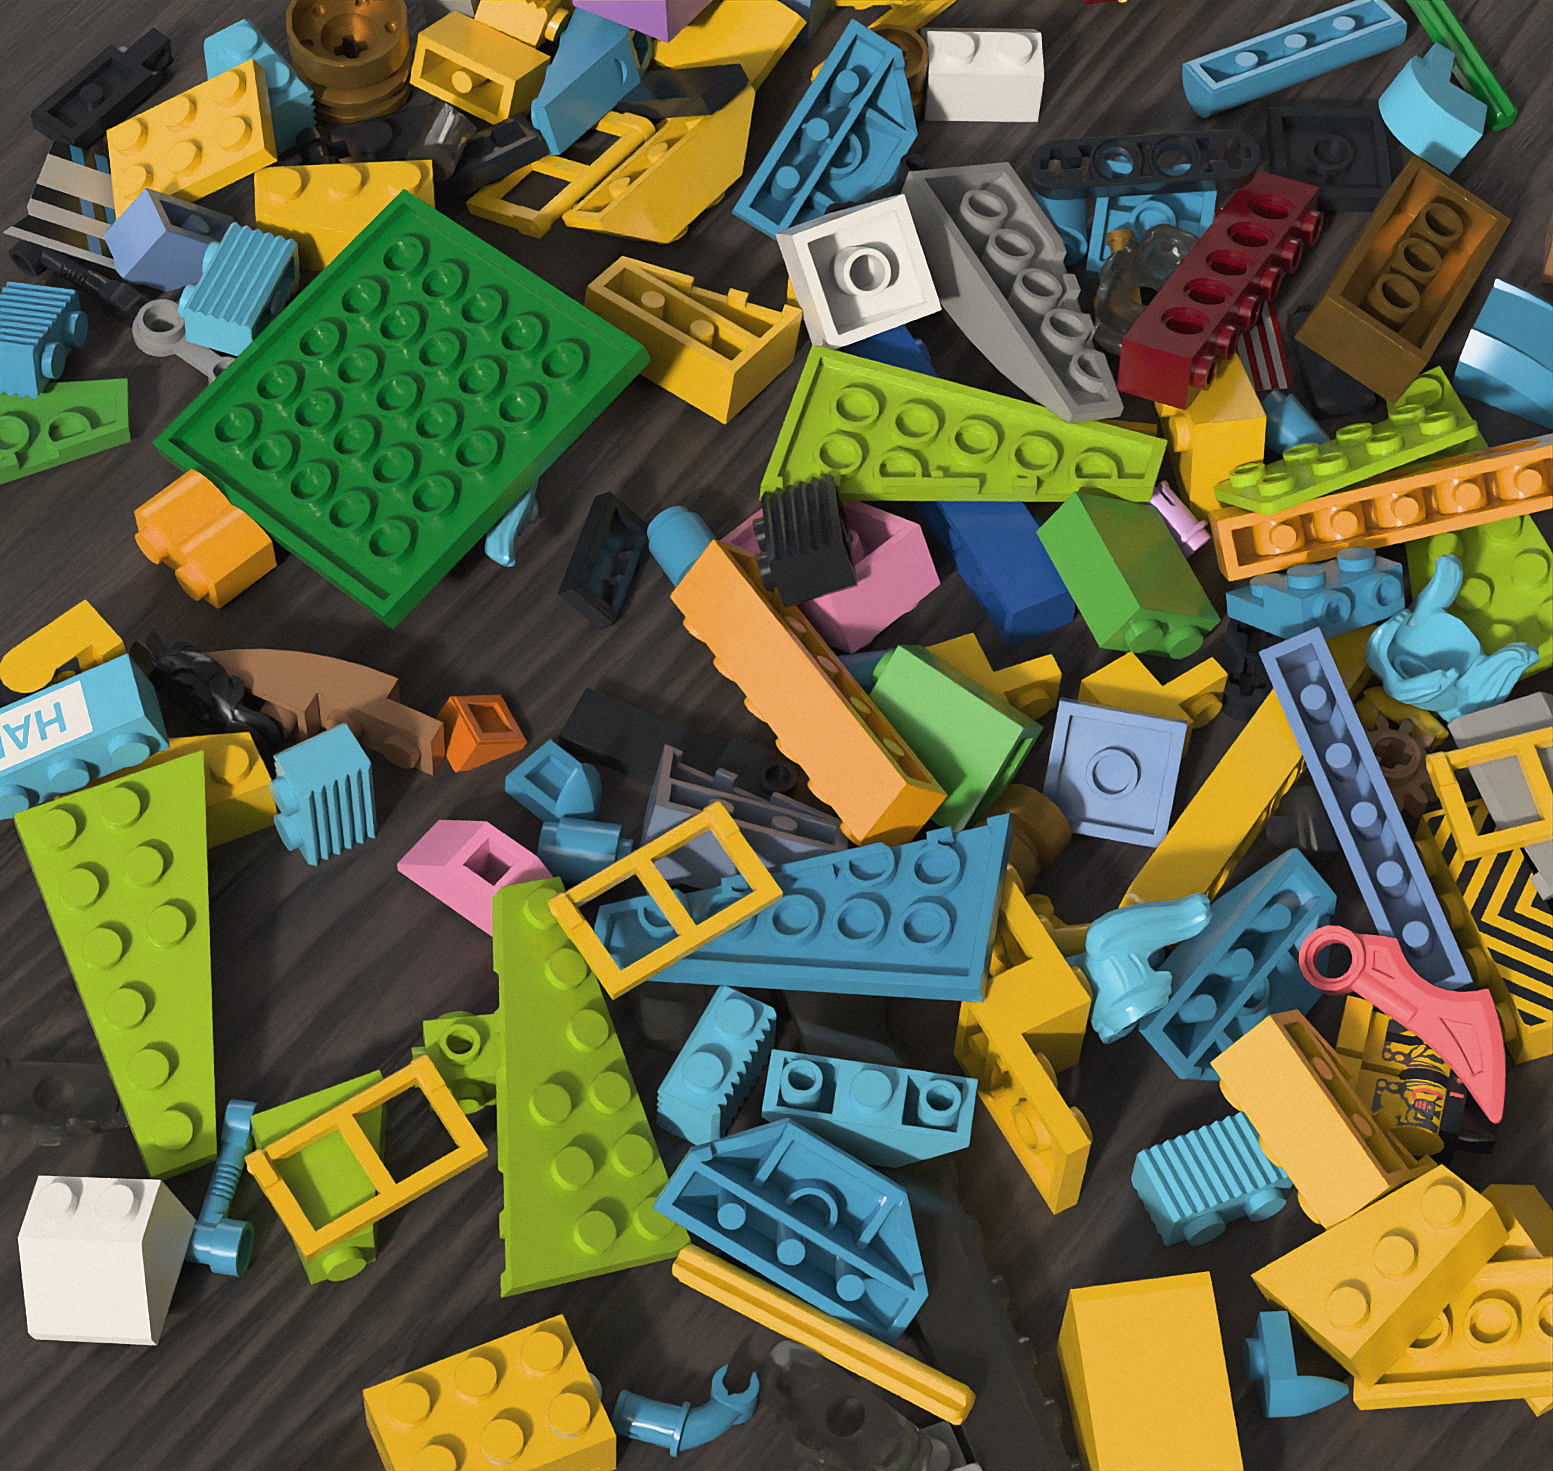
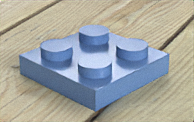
[1043,697,1188,848]

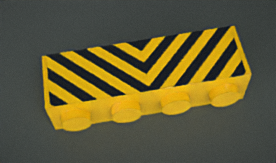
[1413,798,1553,1064]

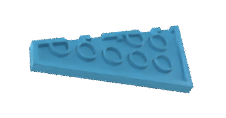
[594,813,1014,1002]

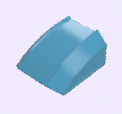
[1452,277,1553,430]

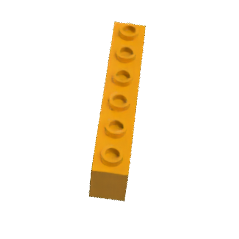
[1208,433,1553,582]

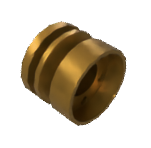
[286,0,414,126]

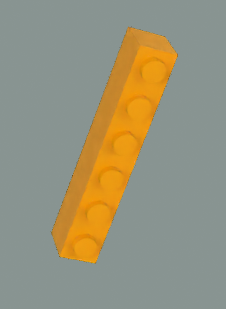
[670,539,948,847]

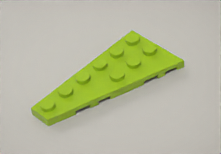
[759,344,1168,502]
[1386,366,1553,718]
[13,749,217,1181]
[492,876,692,1298]

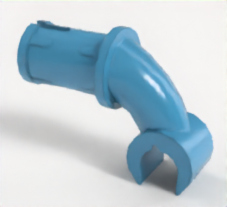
[611,1364,759,1458]

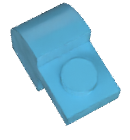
[1379,42,1488,175]

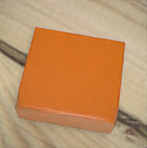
[435,694,527,772]

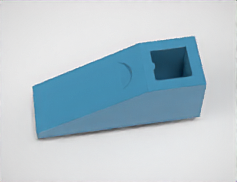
[531,7,654,156]

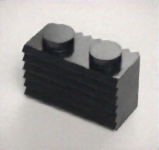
[753,473,858,607]

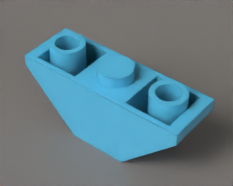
[761,1049,978,1168]

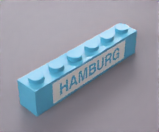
[0,653,170,821]

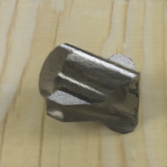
[405,101,476,181]
[1265,785,1343,875]

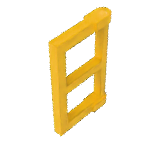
[466,111,656,239]
[1426,726,1553,862]
[547,801,783,1000]
[244,1053,488,1262]

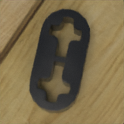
[1220,618,1283,721]

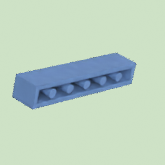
[1259,626,1476,992]

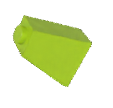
[250,1070,387,1285]

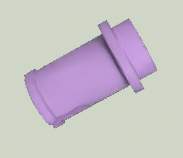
[1138,480,1212,559]

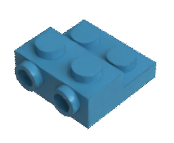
[1085,156,1217,289]
[1226,547,1405,640]

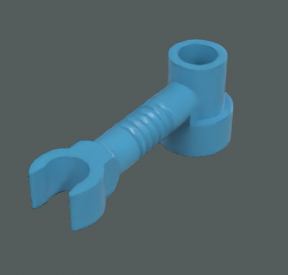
[183,1099,258,1277]

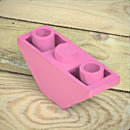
[397,820,591,937]

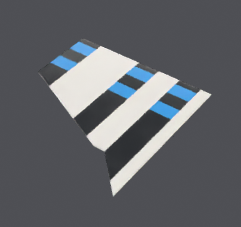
[3,139,116,269]

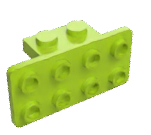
[1213,403,1479,515]

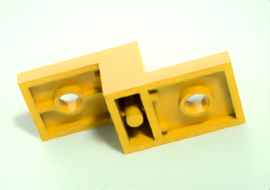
[953,863,1093,1215]

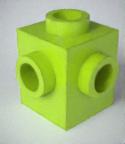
[411,1011,501,1114]

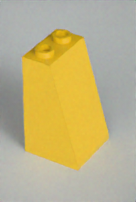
[1057,1271,1244,1471]

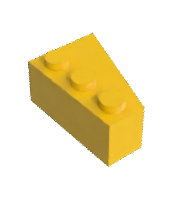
[254,160,435,272]
[584,256,803,425]
[1155,351,1267,522]
[54,732,277,850]
[1210,1009,1438,1231]
[1251,1164,1510,1390]

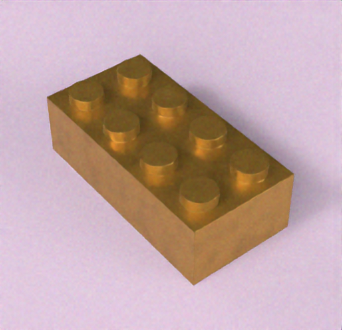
[1294,155,1512,405]

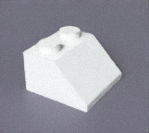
[920,27,1044,122]
[775,194,942,350]
[18,1176,196,1346]

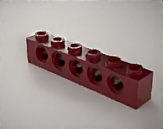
[1117,170,1324,411]

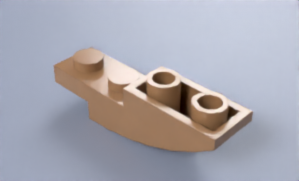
[204,649,445,775]

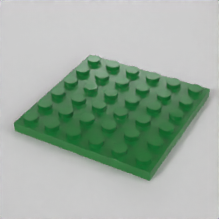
[152,189,652,629]

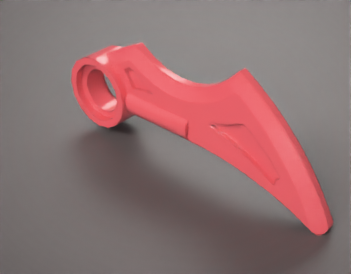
[1299,925,1506,1124]

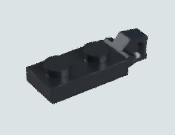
[31,27,174,149]

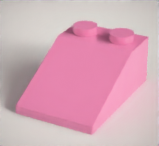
[720,501,940,654]

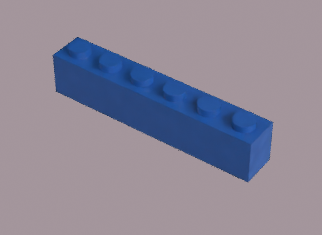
[836,324,1076,649]

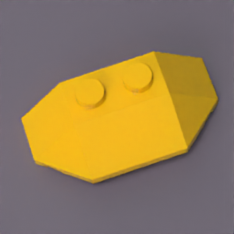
[562,83,755,244]

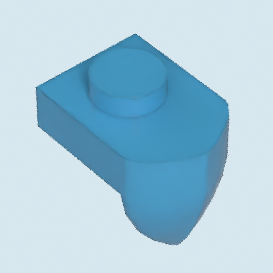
[505,739,602,823]
[1242,1311,1349,1418]

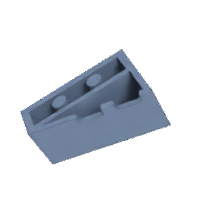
[639,744,848,889]

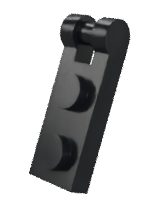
[295,101,466,165]

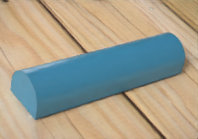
[1182,0,1407,118]

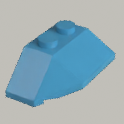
[731,18,918,242]
[1139,848,1337,1082]
[653,1118,929,1347]

